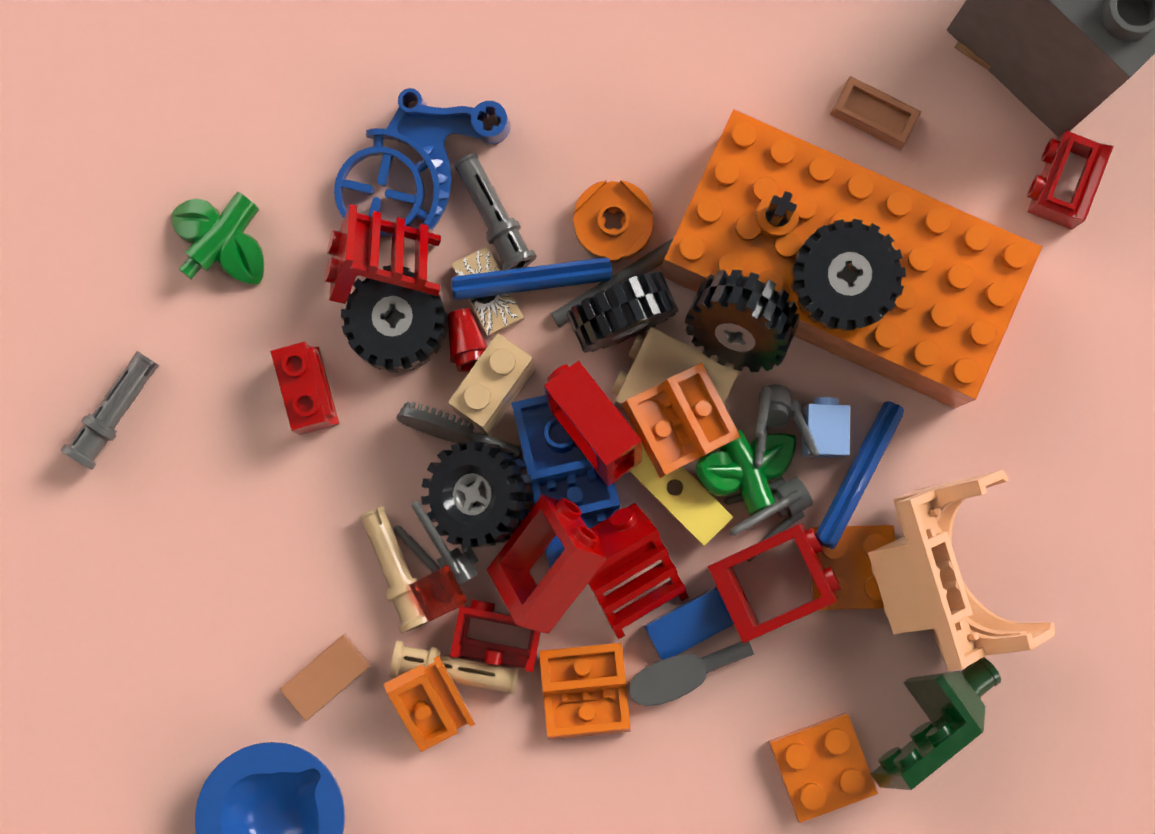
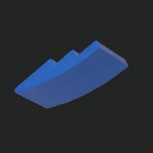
[511,395,620,568]

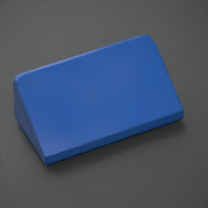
[643,587,734,660]

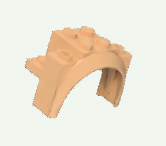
[868,469,1055,671]

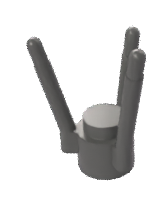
[754,384,818,468]
[724,477,813,562]
[394,501,479,590]

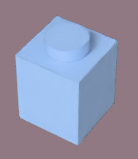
[802,397,850,458]

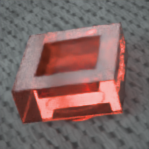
[409,565,468,622]

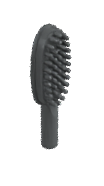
[396,402,521,459]
[629,641,754,706]

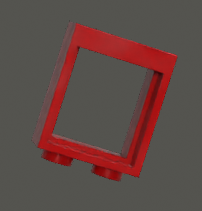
[544,360,642,486]
[486,494,607,634]
[707,523,842,644]

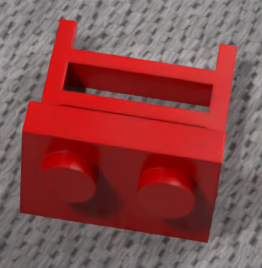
[324,204,441,304]
[588,503,689,640]

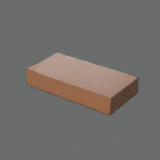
[830,76,922,150]
[279,634,372,721]

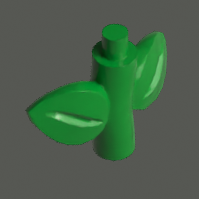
[171,191,264,284]
[696,430,797,517]

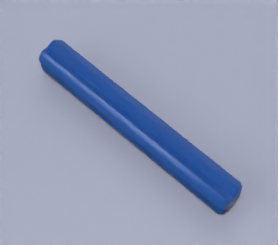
[451,258,612,300]
[815,401,904,549]

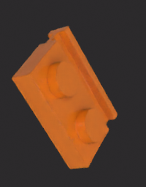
[384,656,475,752]

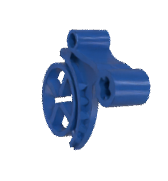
[334,88,510,237]

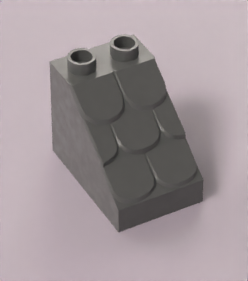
[946,0,1155,137]

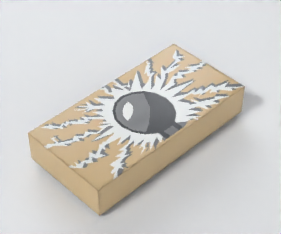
[451,246,524,337]

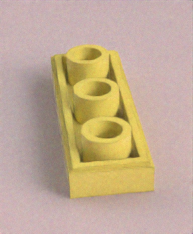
[629,444,733,547]

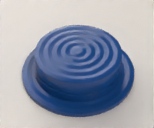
[195,742,345,834]

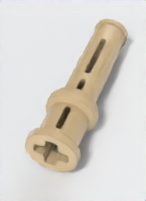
[359,506,436,634]
[389,640,519,695]

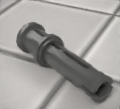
[454,153,537,270]
[61,351,160,470]

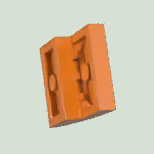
[622,362,741,478]
[539,642,631,740]

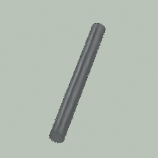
[551,238,673,327]

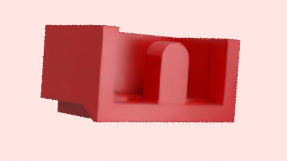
[1027,130,1114,230]
[270,341,340,435]
[450,599,541,672]

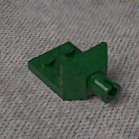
[870,657,1001,790]

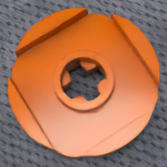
[573,180,654,264]

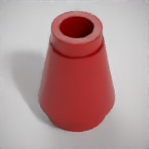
[447,308,488,372]

